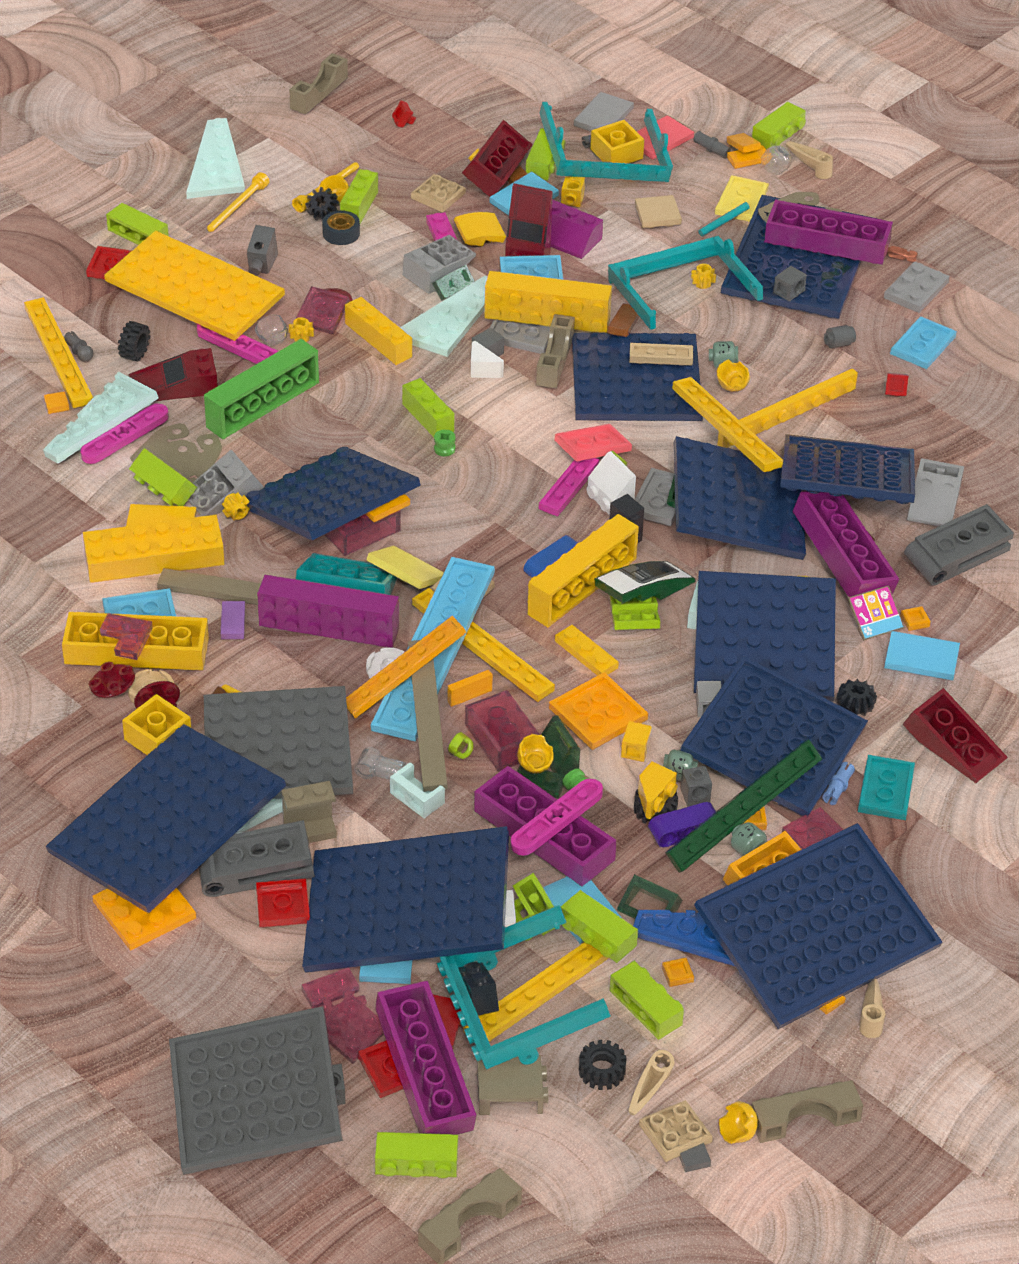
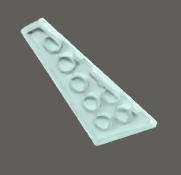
[186,118,245,199]
[400,276,488,357]
[43,372,158,464]

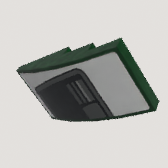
[594,561,696,603]

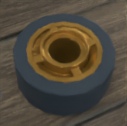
[322,210,360,245]

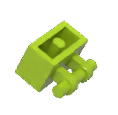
[513,873,555,941]

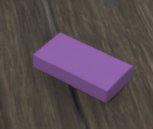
[221,601,245,639]

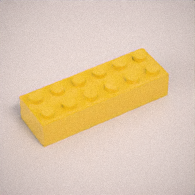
[485,271,612,333]
[83,514,225,583]
[527,514,639,628]
[62,612,209,670]

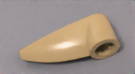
[786,141,833,179]
[859,979,885,1038]
[629,1050,675,1115]

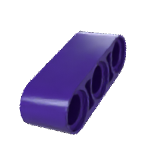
[648,802,716,848]

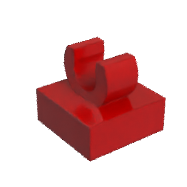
[392,100,416,128]
[885,373,909,396]

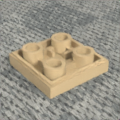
[411,174,466,212]
[635,195,682,229]
[639,1100,713,1162]

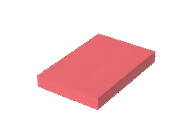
[637,115,694,160]
[554,424,632,461]

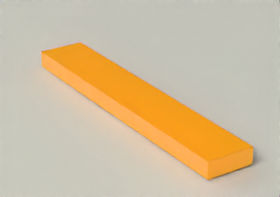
[346,615,467,719]

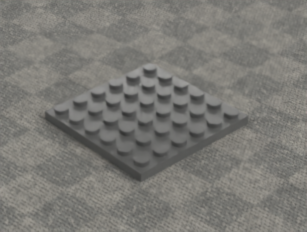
[203,686,353,799]
[169,1006,343,1175]

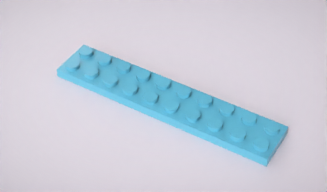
[371,557,495,742]

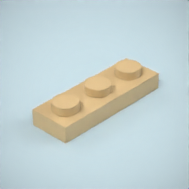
[629,343,693,365]

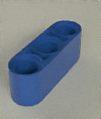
[523,535,578,578]

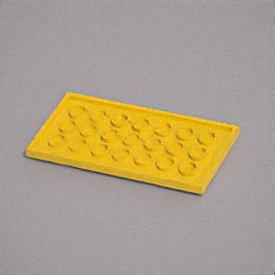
[104,230,285,341]

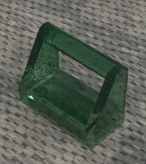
[541,715,580,779]
[617,874,683,919]

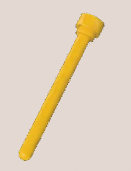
[292,162,359,213]
[207,172,270,232]

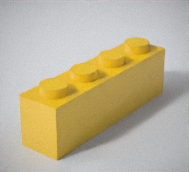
[345,297,412,365]

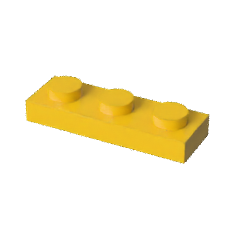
[555,625,619,676]

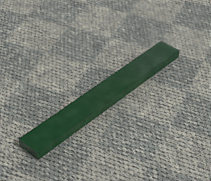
[665,739,822,873]

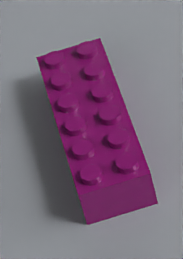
[765,200,893,265]
[793,491,899,597]
[257,574,399,648]
[474,766,616,887]
[375,981,477,1135]

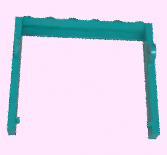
[539,102,673,182]
[608,236,763,330]
[437,905,611,1070]

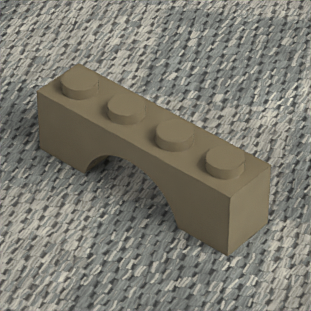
[289,53,348,114]
[536,314,575,389]
[751,1080,863,1143]
[418,1168,522,1264]

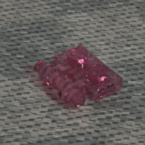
[302,967,367,1021]

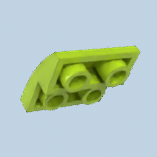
[610,596,660,630]

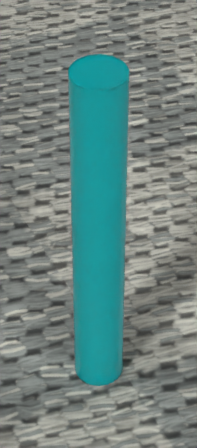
[698,202,750,237]

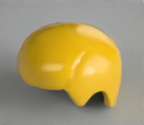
[318,175,349,203]
[716,360,750,391]
[517,734,554,773]
[719,1101,758,1144]

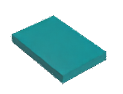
[858,755,915,820]

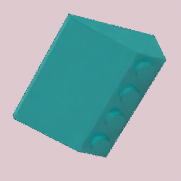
[296,553,398,595]

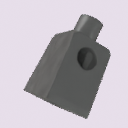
[247,225,278,276]

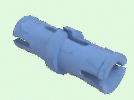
[822,762,855,805]

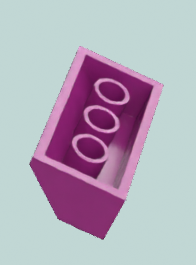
[551,200,603,259]

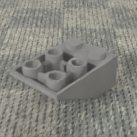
[402,235,476,294]
[188,450,264,516]
[907,458,964,526]

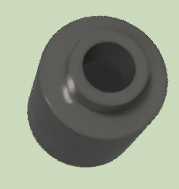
[824,325,856,349]

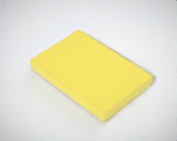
[715,175,769,222]
[367,546,444,589]

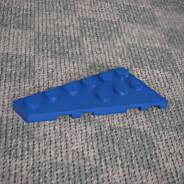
[633,910,735,966]

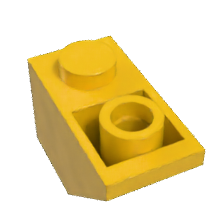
[638,761,678,819]

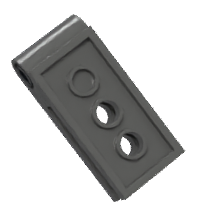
[904,504,1014,586]
[199,820,315,897]

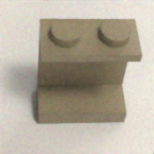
[282,781,337,843]
[477,1055,548,1115]

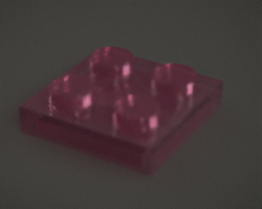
[296,286,350,335]
[782,807,843,850]

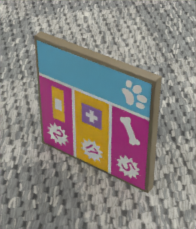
[847,585,905,641]

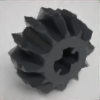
[305,187,340,220]
[836,678,877,716]

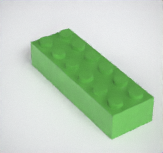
[204,339,319,440]

